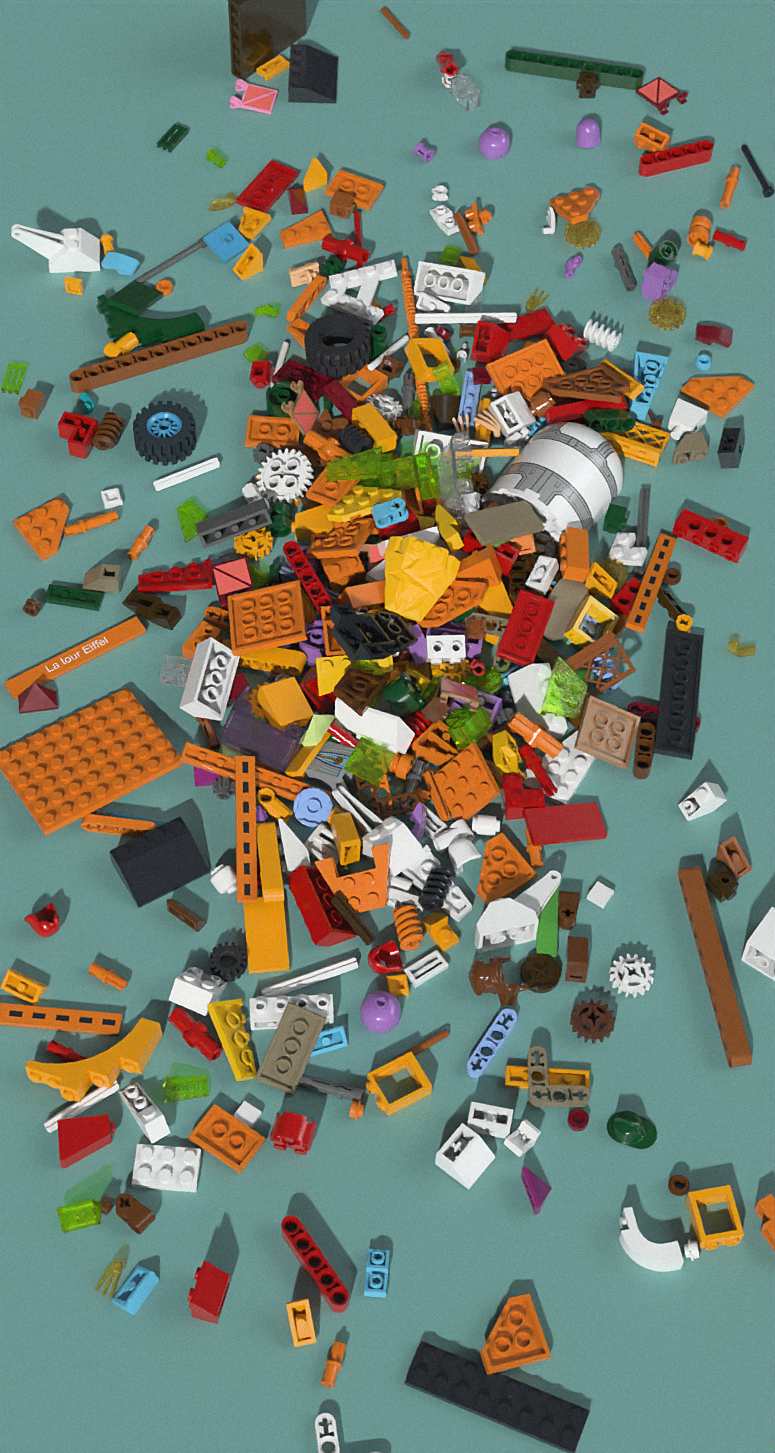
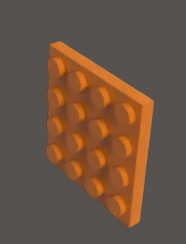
[485,339,578,420]
[227,580,307,656]

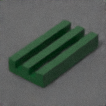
[157,123,188,153]

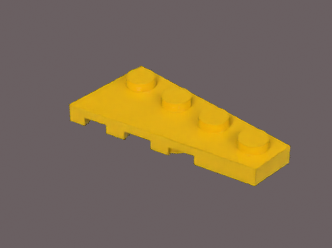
[315,655,393,696]
[207,999,257,1081]

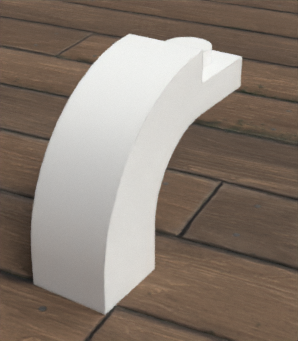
[619,1207,684,1272]

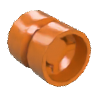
[687,216,712,247]
[380,750,414,780]

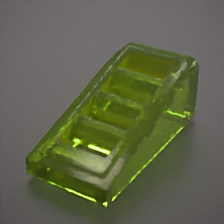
[163,1076,209,1102]

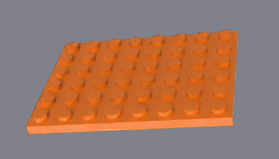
[0,687,184,836]

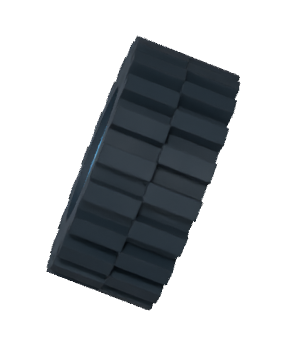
[133,401,197,466]

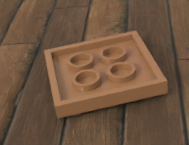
[574,695,641,770]

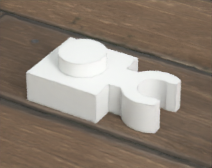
[504,427,531,449]

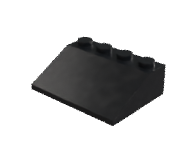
[288,44,338,104]
[109,817,210,908]

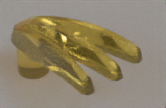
[209,193,236,211]
[525,289,549,312]
[95,1260,126,1299]

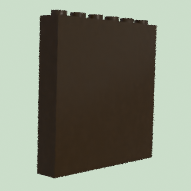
[228,0,307,81]

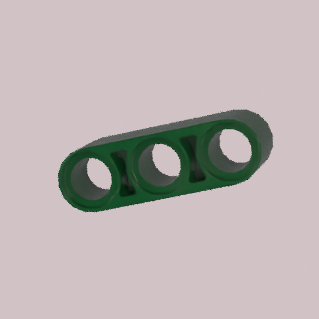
[582,409,635,432]

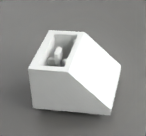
[488,391,536,438]
[169,967,227,1016]
[435,1123,495,1189]

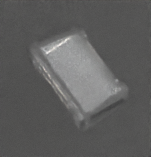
[438,431,479,519]

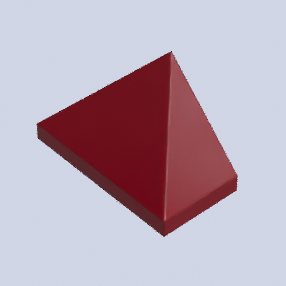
[287,188,308,215]
[18,683,58,714]

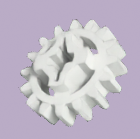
[365,394,403,422]
[609,954,654,998]

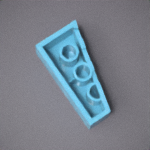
[628,351,669,420]

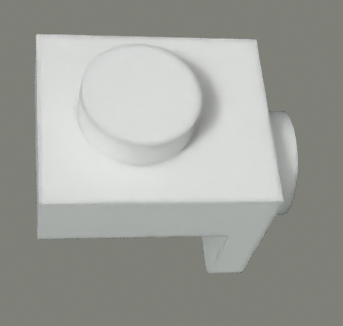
[503,1119,541,1157]

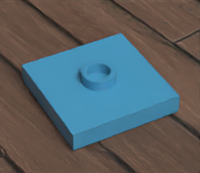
[203,221,250,264]

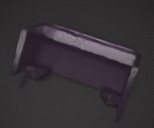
[220,685,313,772]

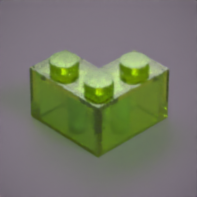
[445,706,493,748]

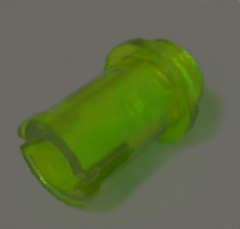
[206,149,226,169]

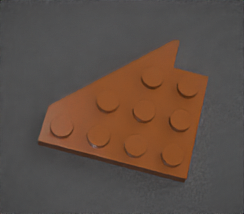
[542,365,629,403]
[294,409,361,469]

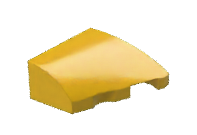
[492,730,527,781]

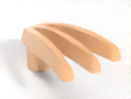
[474,410,501,438]
[452,415,470,439]

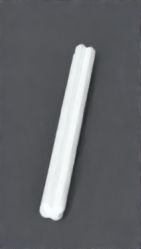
[415,312,517,324]

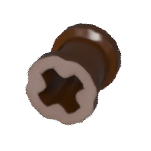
[459,323,477,339]

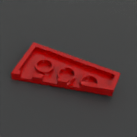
[496,308,555,342]
[138,558,213,593]

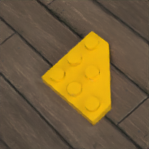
[327,485,402,522]

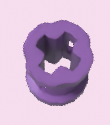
[413,142,435,163]

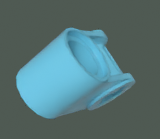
[371,498,409,528]

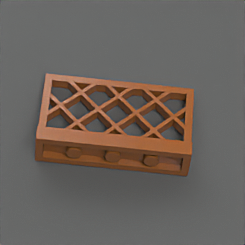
[551,631,637,709]

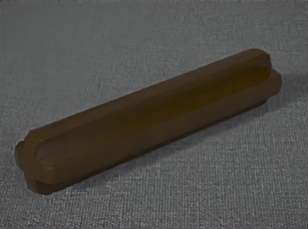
[331,894,376,946]

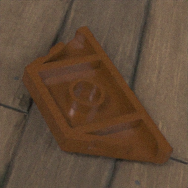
[333,668,391,716]

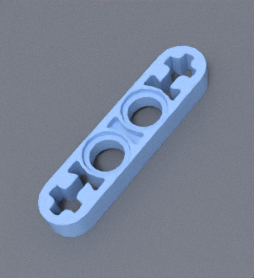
[467,1009,517,1078]

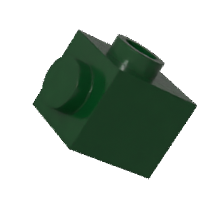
[603,503,628,534]

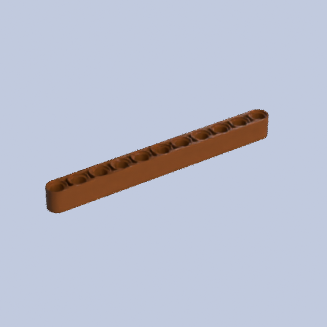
[69,321,248,393]
[678,866,752,1068]

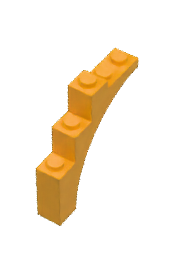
[25,1018,163,1103]

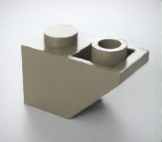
[672,432,708,465]
[82,564,122,593]

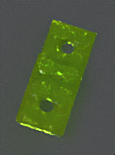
[376,452,474,501]

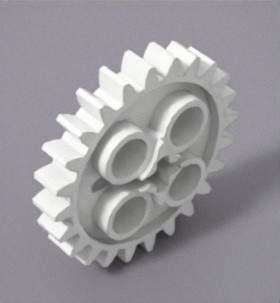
[256,448,314,504]

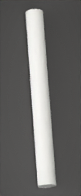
[368,335,409,371]
[269,342,289,387]

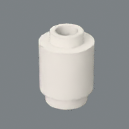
[472,815,500,836]

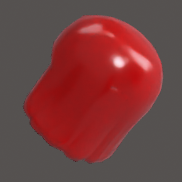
[24,903,61,938]
[368,939,403,974]

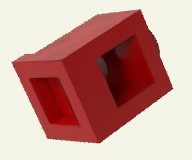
[249,360,275,389]

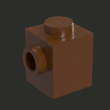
[378,355,406,380]

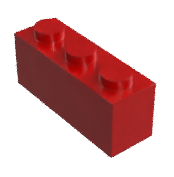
[459,528,520,576]

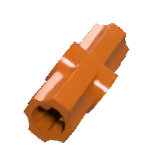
[303,430,355,463]
[507,711,564,759]

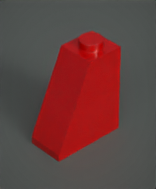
[57,1114,115,1168]

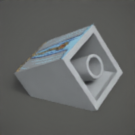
[305,741,368,798]

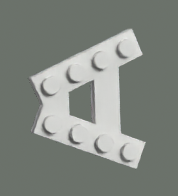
[321,260,397,325]

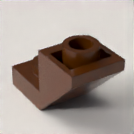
[565,936,588,983]

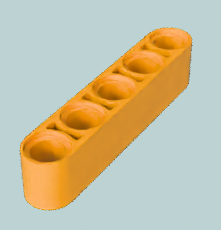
[221,639,307,676]
[256,822,284,903]

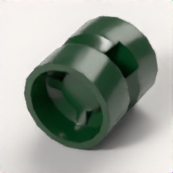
[648,240,678,266]
[268,503,292,537]

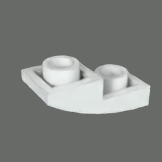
[430,204,459,236]

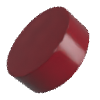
[435,325,452,341]
[567,1109,589,1131]

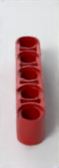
[638,140,714,177]
[545,394,629,425]
[283,541,333,616]
[281,1215,349,1313]

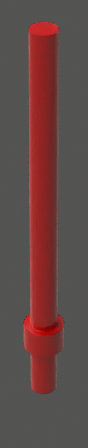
[354,211,363,287]

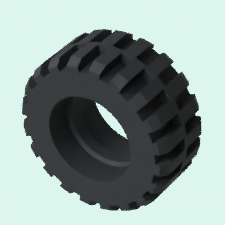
[304,313,371,378]

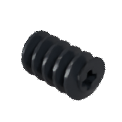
[339,425,373,460]
[418,868,455,913]

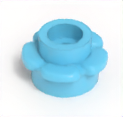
[695,354,712,370]

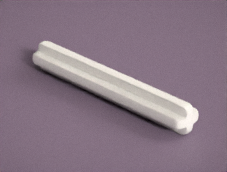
[153,457,220,491]
[44,1080,119,1133]

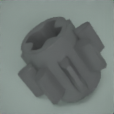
[253,444,274,466]
[496,708,516,729]
[213,776,235,800]

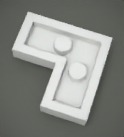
[607,532,648,566]

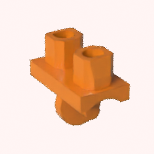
[464,202,492,236]

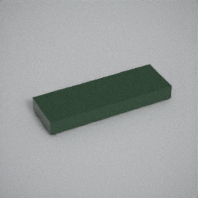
[45,584,104,611]

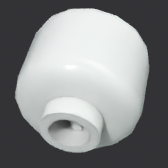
[210,864,236,895]

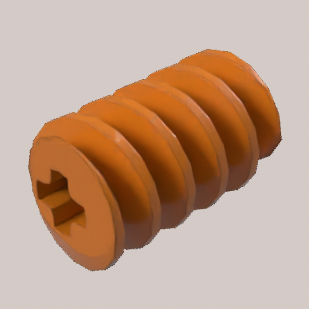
[392,905,424,950]

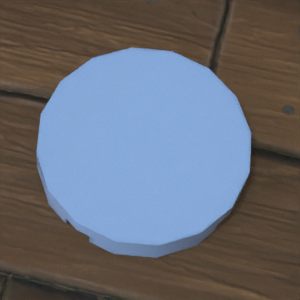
[293,788,332,827]

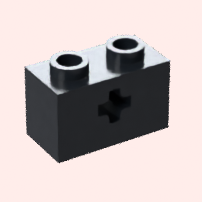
[717,428,745,468]

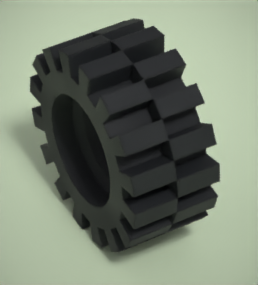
[209,942,247,982]

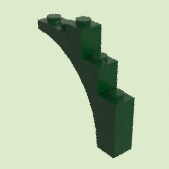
[96,294,205,347]

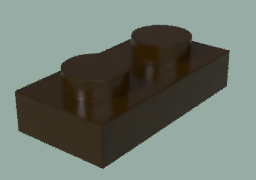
[656,589,687,621]

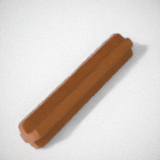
[453,212,480,256]

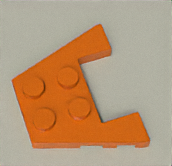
[315,842,391,913]

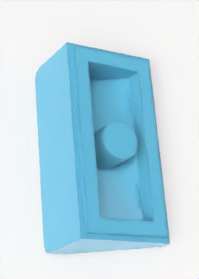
[310,1025,348,1057]
[112,1265,159,1315]

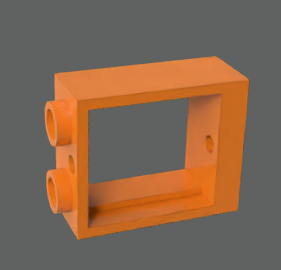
[338,364,388,406]

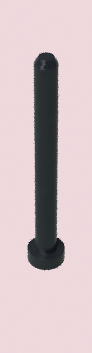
[741,145,775,198]

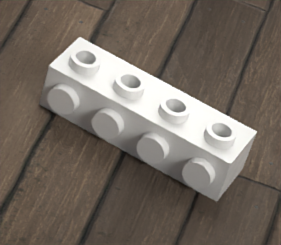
[250,993,334,1030]

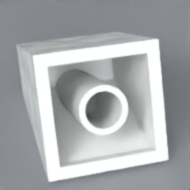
[741,906,775,981]

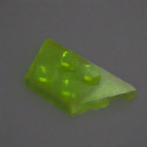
[539,656,588,718]

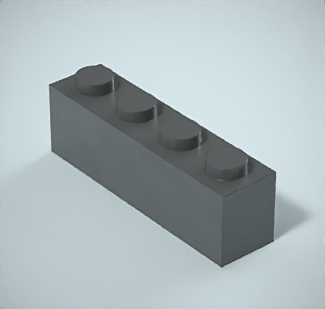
[196,498,272,549]

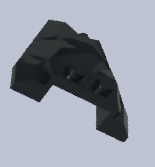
[330,604,418,660]

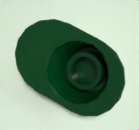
[607,1111,657,1149]

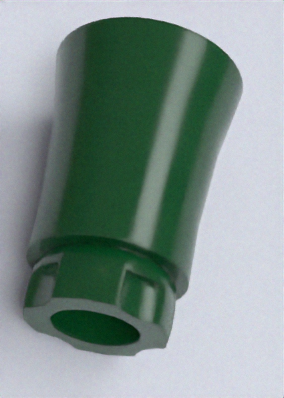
[369,324,388,362]

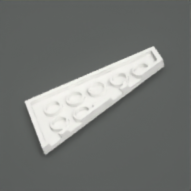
[522,730,596,806]

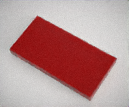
[236,160,299,213]
[495,589,555,667]
[522,802,607,846]

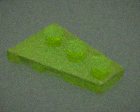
[326,446,383,481]
[461,663,505,693]

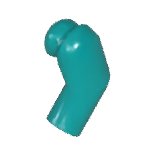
[79,392,96,414]

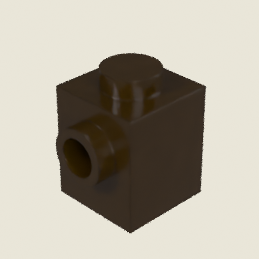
[706,867,739,903]

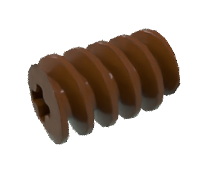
[92,412,125,450]

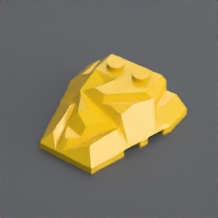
[384,536,461,623]

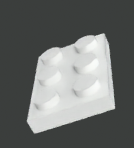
[132,1144,201,1192]

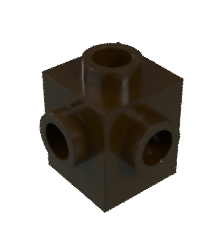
[576,72,599,98]

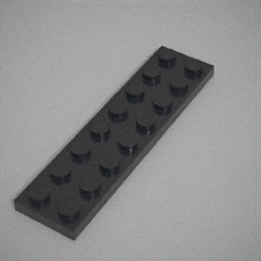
[654,629,704,760]
[405,1341,590,1453]

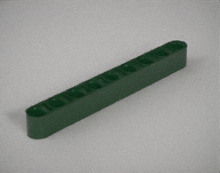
[505,50,644,90]

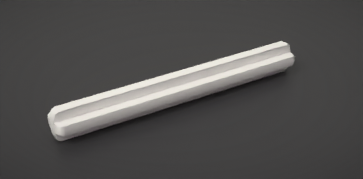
[261,957,358,998]

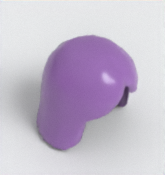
[575,119,601,148]

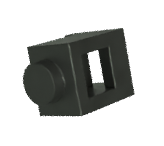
[560,353,587,375]

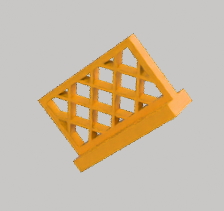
[598,422,671,467]

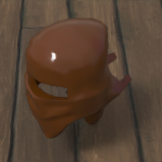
[468,955,529,1006]

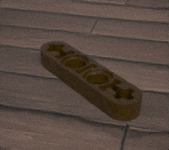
[509,554,528,602]

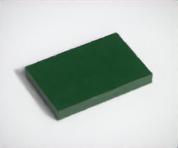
[108,280,164,316]

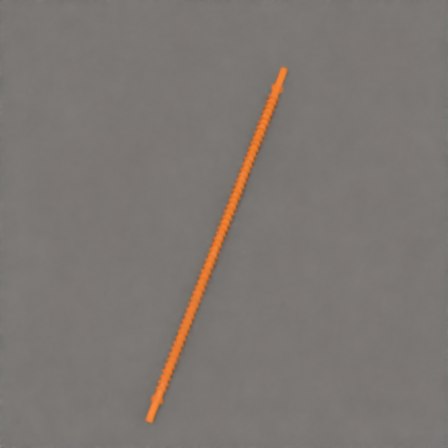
[401,258,442,511]

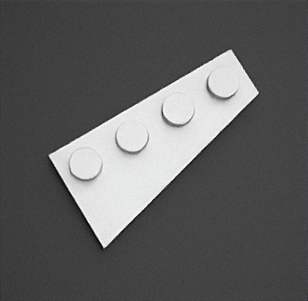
[400,845,472,922]

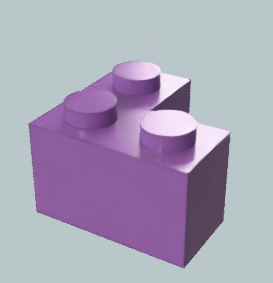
[641,262,678,304]

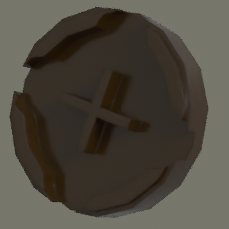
[520,954,561,993]

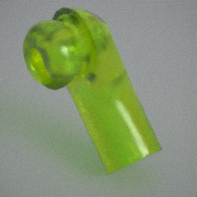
[253,305,279,318]

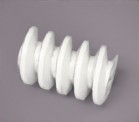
[583,319,622,352]

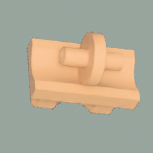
[289,261,320,287]

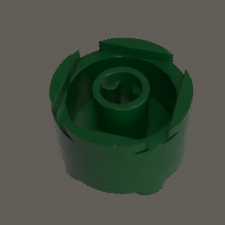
[266,381,298,418]
[382,672,426,719]

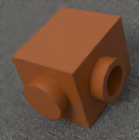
[330,192,356,219]
[19,388,46,420]

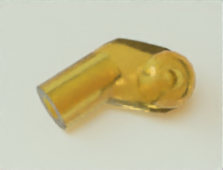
[728,640,756,657]

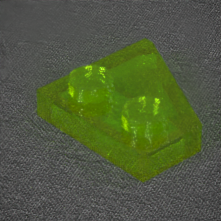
[176,499,210,543]

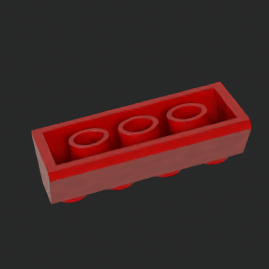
[286,865,358,947]

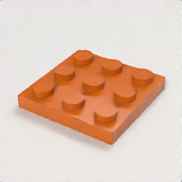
[433,743,501,822]

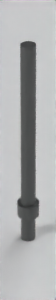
[135,237,208,283]

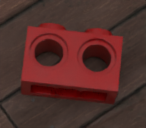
[610,577,642,615]

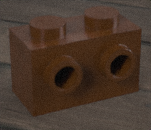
[421,684,454,724]

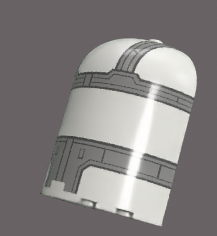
[481,422,623,548]

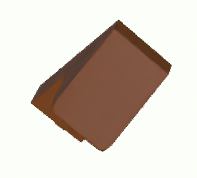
[716,835,752,880]

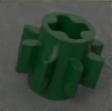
[322,257,343,277]

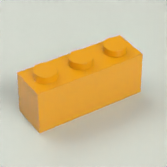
[352,403,398,455]

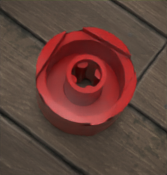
[269,1112,317,1155]

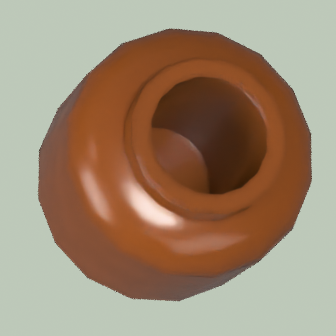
[529,391,556,418]

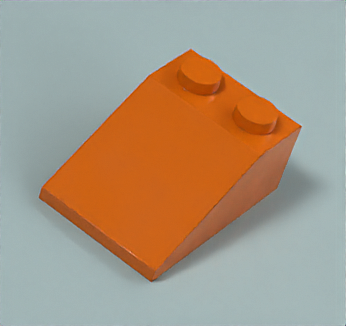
[319,556,366,592]

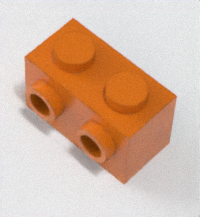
[634,122,670,153]
[182,621,223,662]

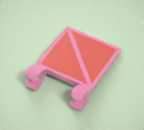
[229,79,278,115]

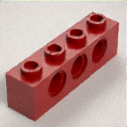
[672,508,749,564]

